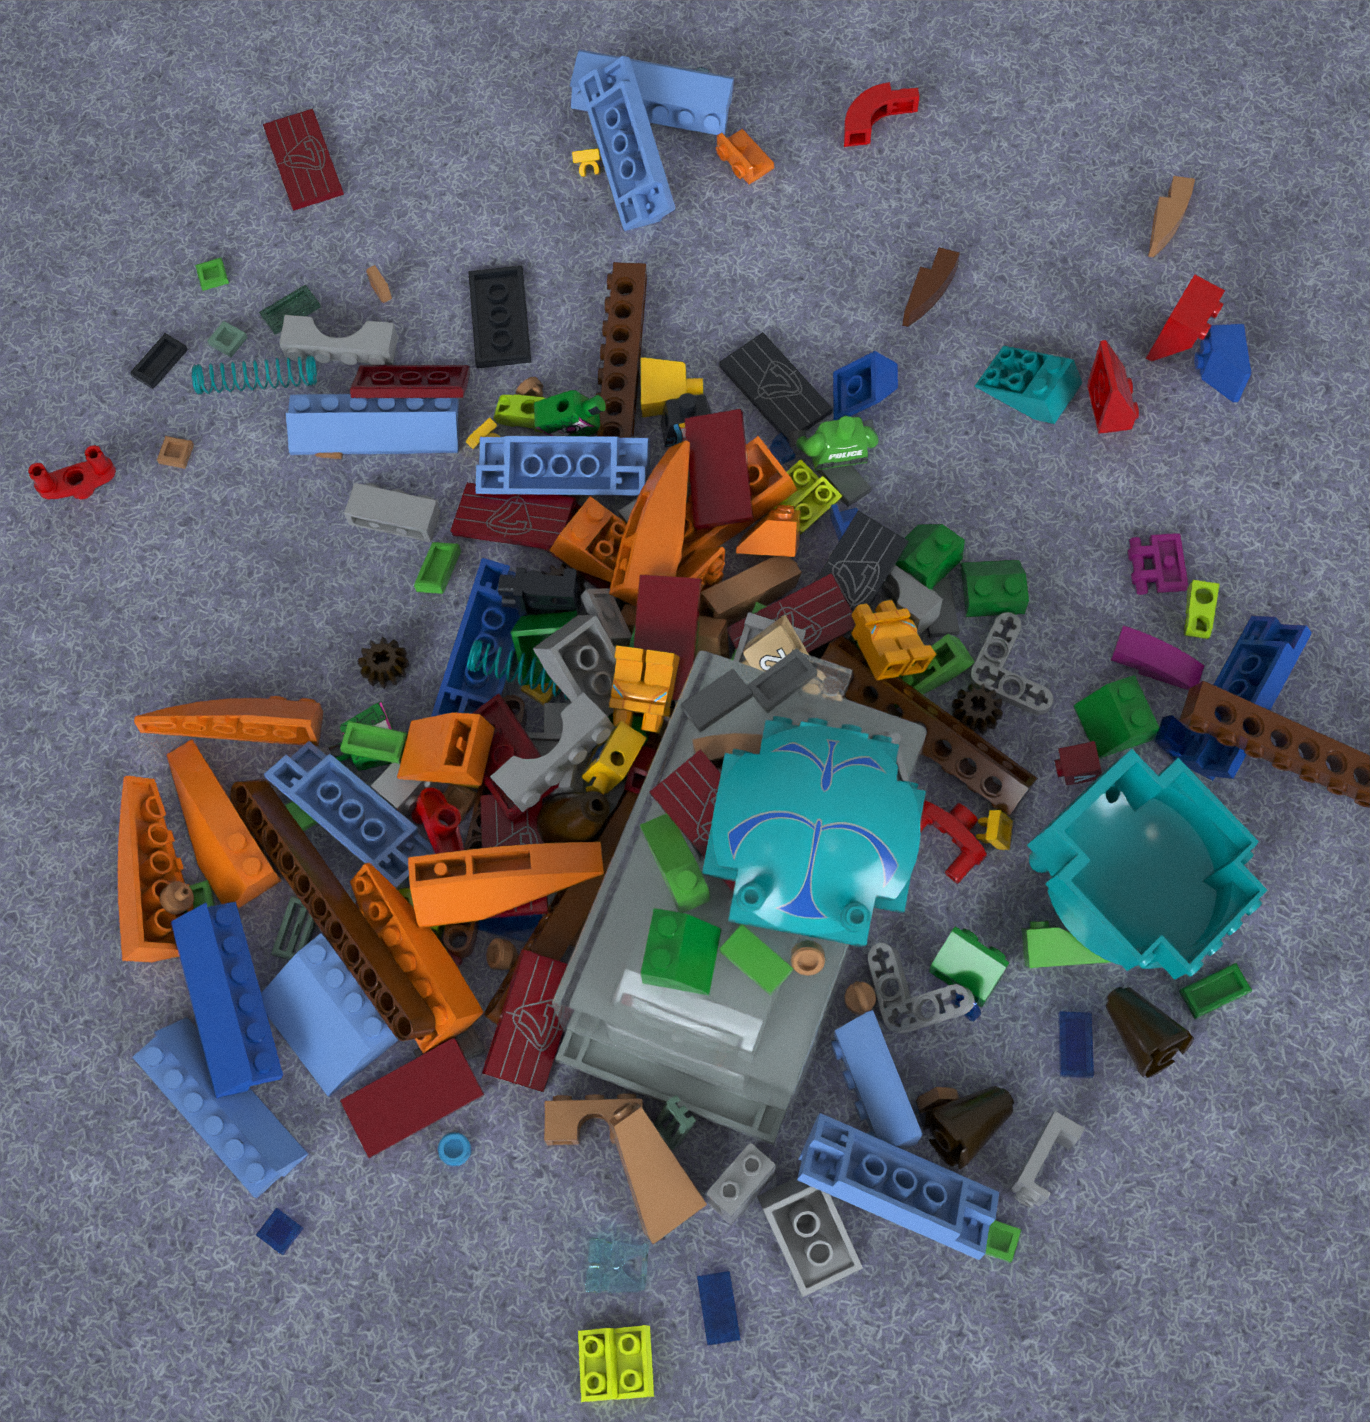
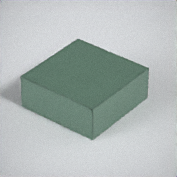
[207,321,248,357]

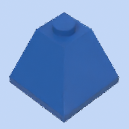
[833,351,898,420]

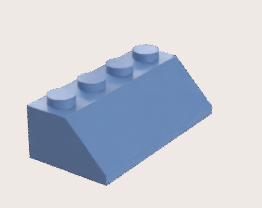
[831,1010,922,1149]

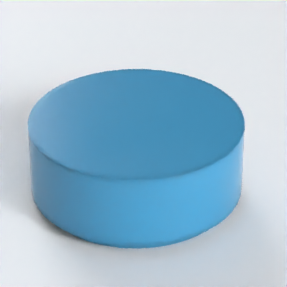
[438,1132,471,1166]

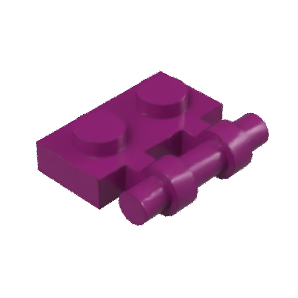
[1128,533,1188,595]

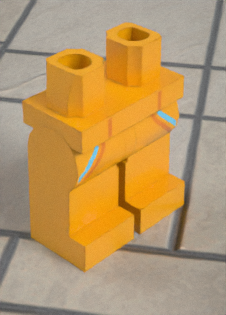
[851,600,936,681]
[609,645,680,733]

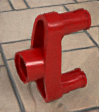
[28,445,116,500]
[411,788,464,854]
[920,800,987,884]

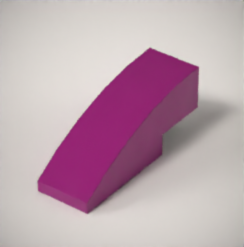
[1111,625,1205,690]

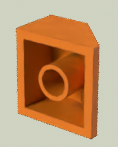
[736,505,801,557]

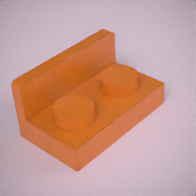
[716,129,774,184]

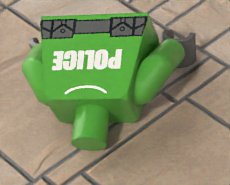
[789,416,879,470]

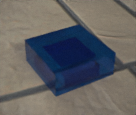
[1155,715,1191,759]
[256,1208,304,1255]

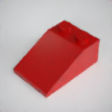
[1146,274,1225,361]
[1087,340,1139,434]

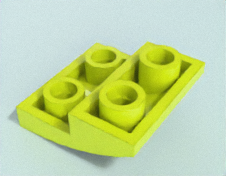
[773,459,842,534]
[578,1325,654,1402]

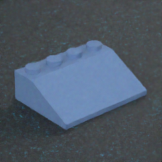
[261,933,398,1097]

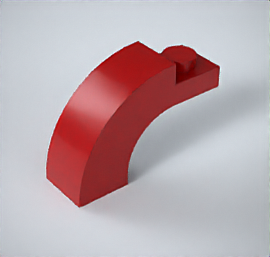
[843,82,919,147]

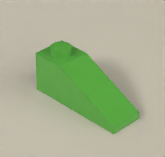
[894,634,975,709]
[640,814,710,913]
[1021,920,1110,968]

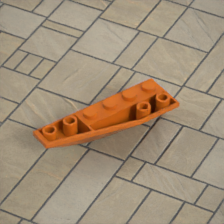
[609,440,690,607]
[408,842,604,928]
[350,863,484,1054]

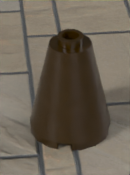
[537,791,610,843]
[1106,987,1194,1078]
[921,1086,1014,1169]

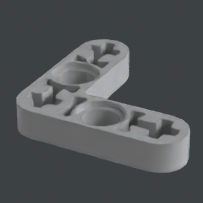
[970,612,1053,715]
[868,942,974,1034]

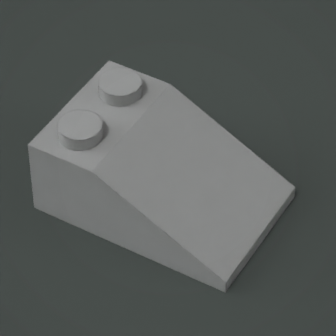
[533,615,616,717]
[757,1177,863,1297]

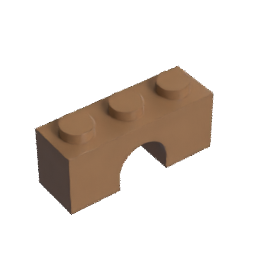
[544,1094,644,1145]

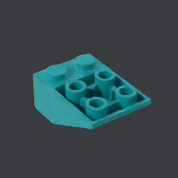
[975,345,1083,424]

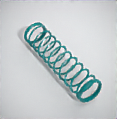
[192,355,317,395]
[467,639,569,700]

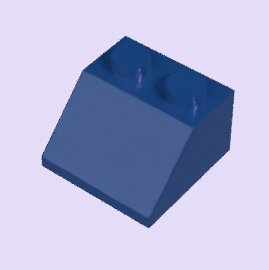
[1194,324,1251,402]

